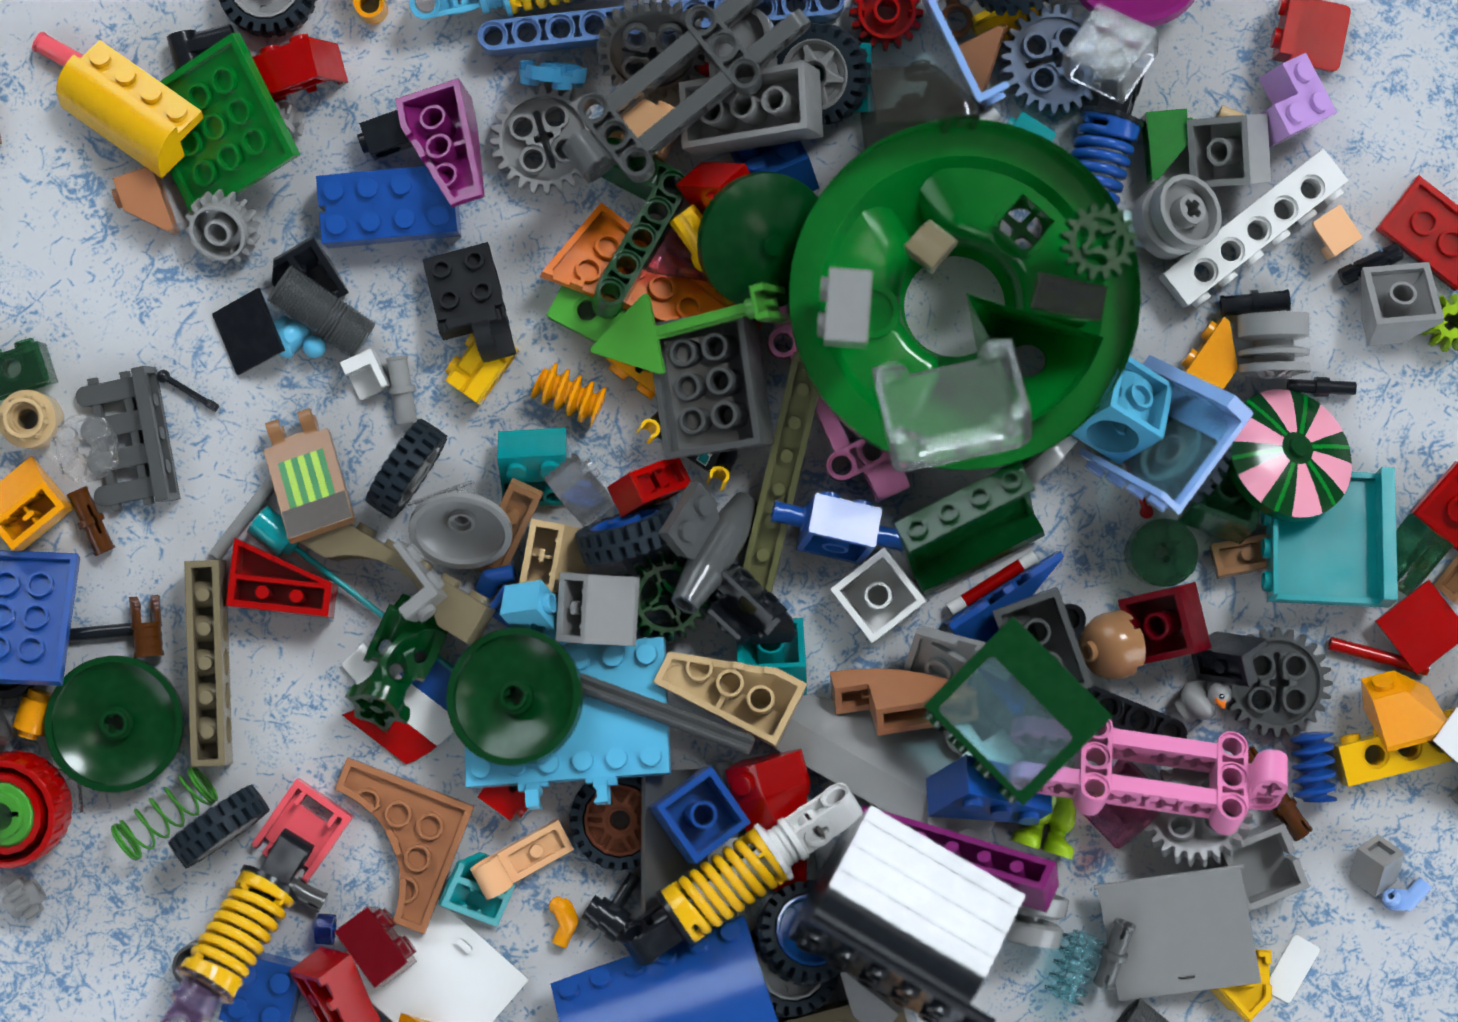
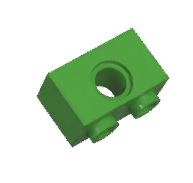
[546,286,626,343]

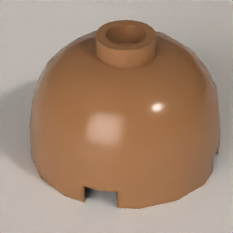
[1080,610,1146,679]

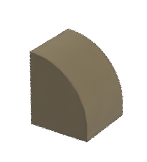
[904,220,959,274]

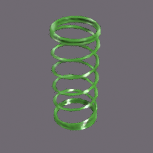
[111,766,218,861]

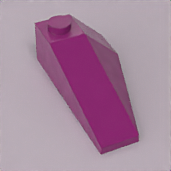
[395,78,485,207]

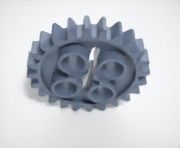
[999,4,1110,116]

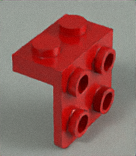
[1270,0,1351,72]

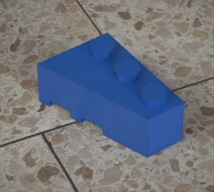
[926,754,1052,825]

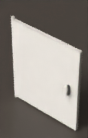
[355,900,529,1022]

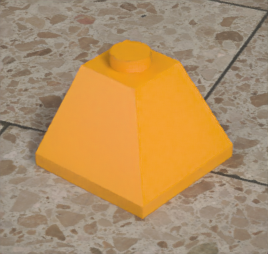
[1361,670,1447,752]

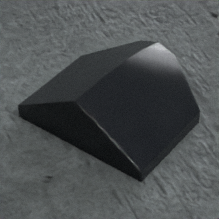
[272,236,349,298]

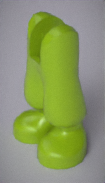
[1011,755,1077,860]

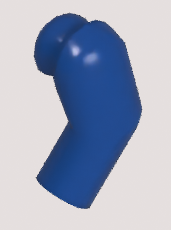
[475,564,517,598]

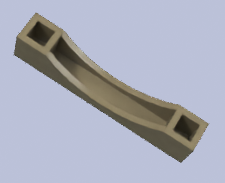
[300,522,496,644]

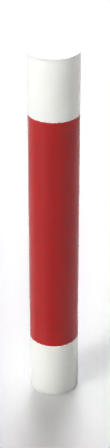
[946,551,1039,616]

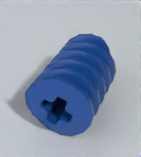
[1290,731,1337,803]

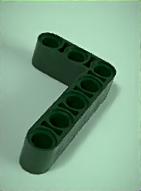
[592,138,685,319]

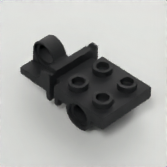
[422,242,516,363]

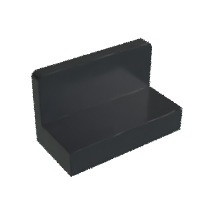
[1191,632,1268,687]

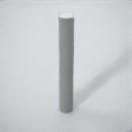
[209,475,275,560]

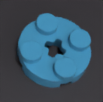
[518,60,587,90]

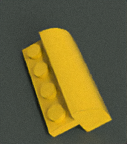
[56,40,203,178]

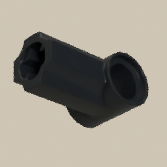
[167,24,234,71]

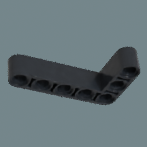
[1064,603,1188,739]

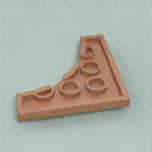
[335,757,475,934]

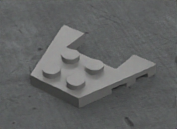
[903,625,1011,742]

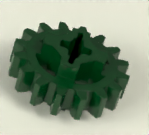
[1059,204,1138,282]

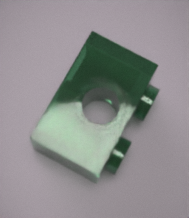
[0,338,58,401]

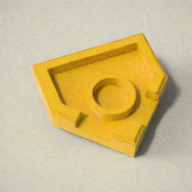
[1210,950,1272,1022]

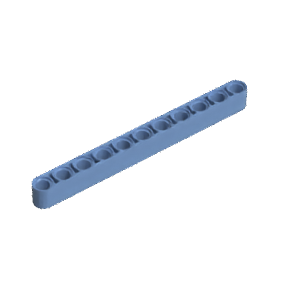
[478,0,845,57]

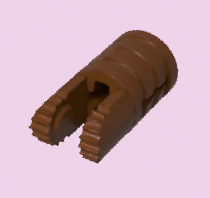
[129,595,164,658]

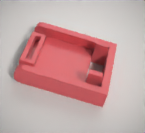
[251,778,354,884]

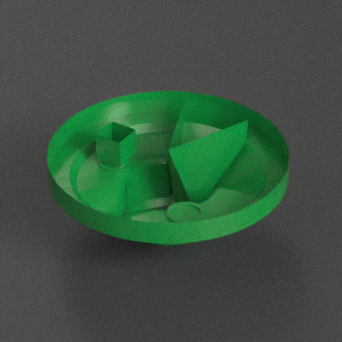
[789,119,1141,471]

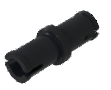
[1219,289,1291,317]

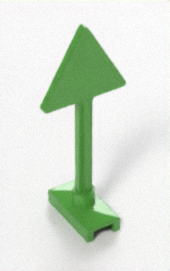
[590,283,791,374]

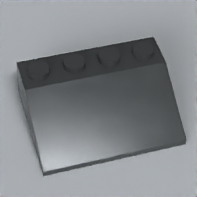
[653,314,774,460]

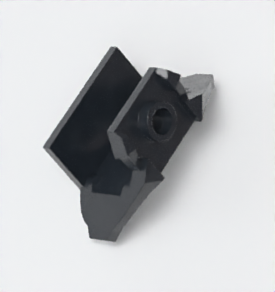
[705,563,797,645]

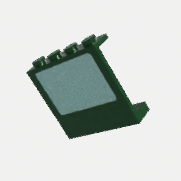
[922,616,1113,806]

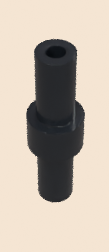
[1286,377,1357,397]

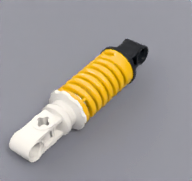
[619,783,863,966]

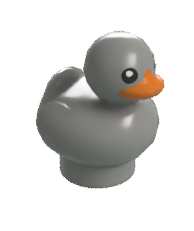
[1175,680,1232,724]

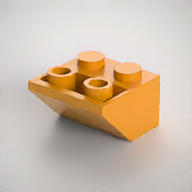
[0,456,74,551]

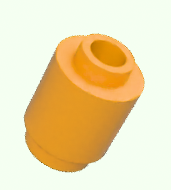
[12,688,52,740]

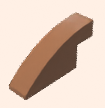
[830,668,978,736]

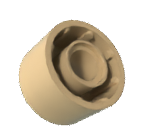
[0,390,64,450]

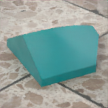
[438,852,516,927]

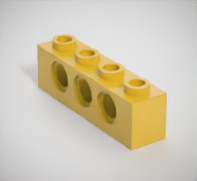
[1332,708,1456,787]

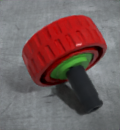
[0,750,72,869]

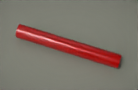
[1328,637,1430,676]

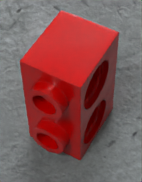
[607,458,691,518]

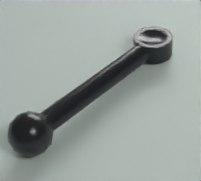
[157,370,220,412]

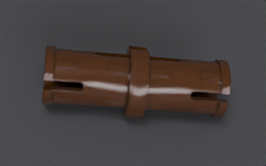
[67,486,115,556]

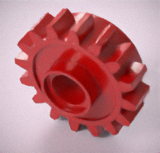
[849,0,924,52]

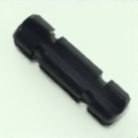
[1337,243,1404,285]

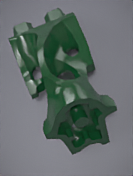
[345,594,448,733]

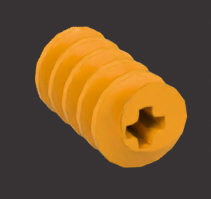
[530,363,607,428]

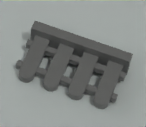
[75,366,181,512]

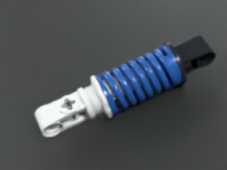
[1070,60,1145,205]

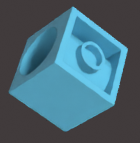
[1071,356,1174,464]

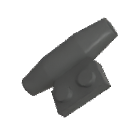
[658,481,758,614]

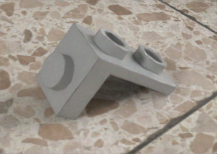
[393,540,448,622]

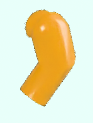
[549,896,579,948]

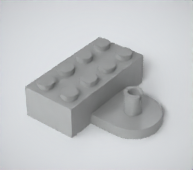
[679,8,823,158]

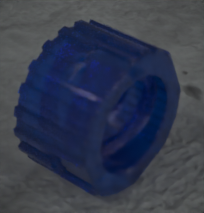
[314,914,337,945]

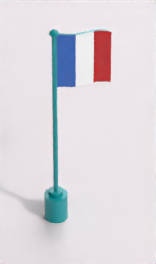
[247,506,454,764]

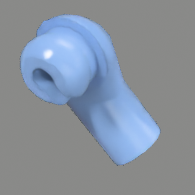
[1382,877,1432,911]

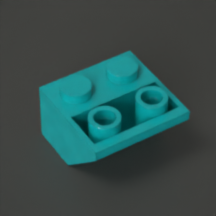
[497,427,571,506]

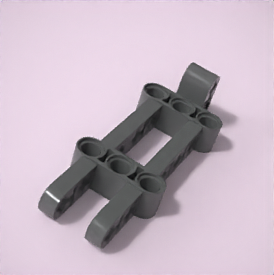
[562,0,812,183]

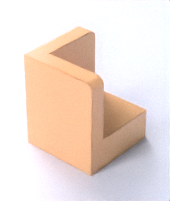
[1312,204,1363,261]

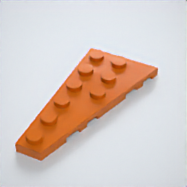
[540,202,762,330]

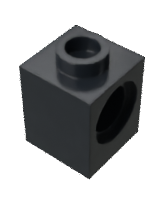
[357,110,413,160]

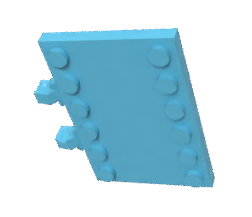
[462,637,671,810]

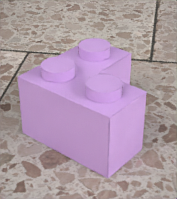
[1258,53,1337,148]

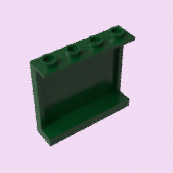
[894,460,1045,597]

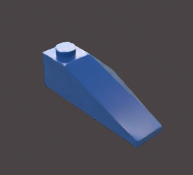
[943,551,1064,643]

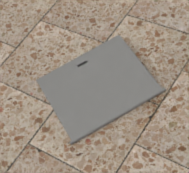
[1094,864,1261,1001]

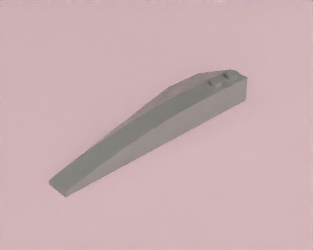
[762,694,995,841]

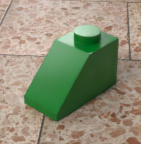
[1141,108,1192,184]

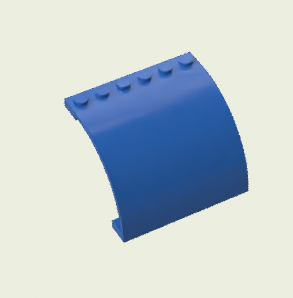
[550,916,778,1022]

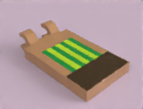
[263,408,356,544]

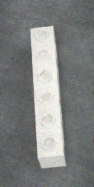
[1158,148,1349,309]

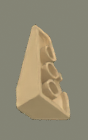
[653,652,807,748]

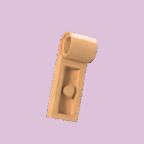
[470,818,574,900]

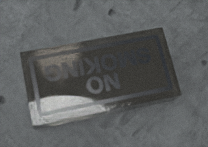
[1030,272,1108,322]

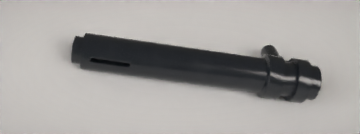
[581,872,641,943]

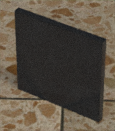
[212,288,285,376]

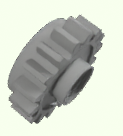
[185,189,261,264]

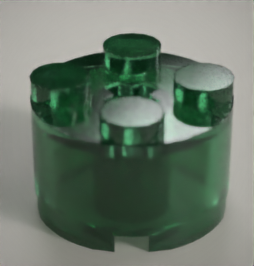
[1124,519,1199,587]

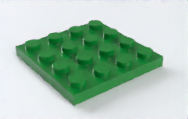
[160,33,301,211]

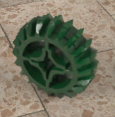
[624,551,710,643]

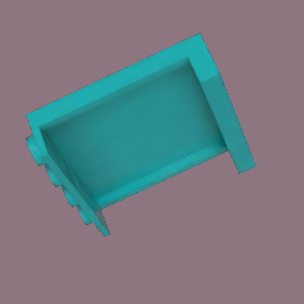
[1261,467,1398,608]

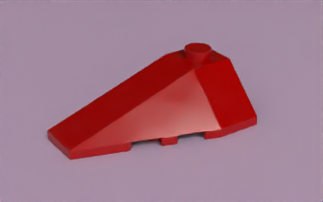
[725,749,810,891]

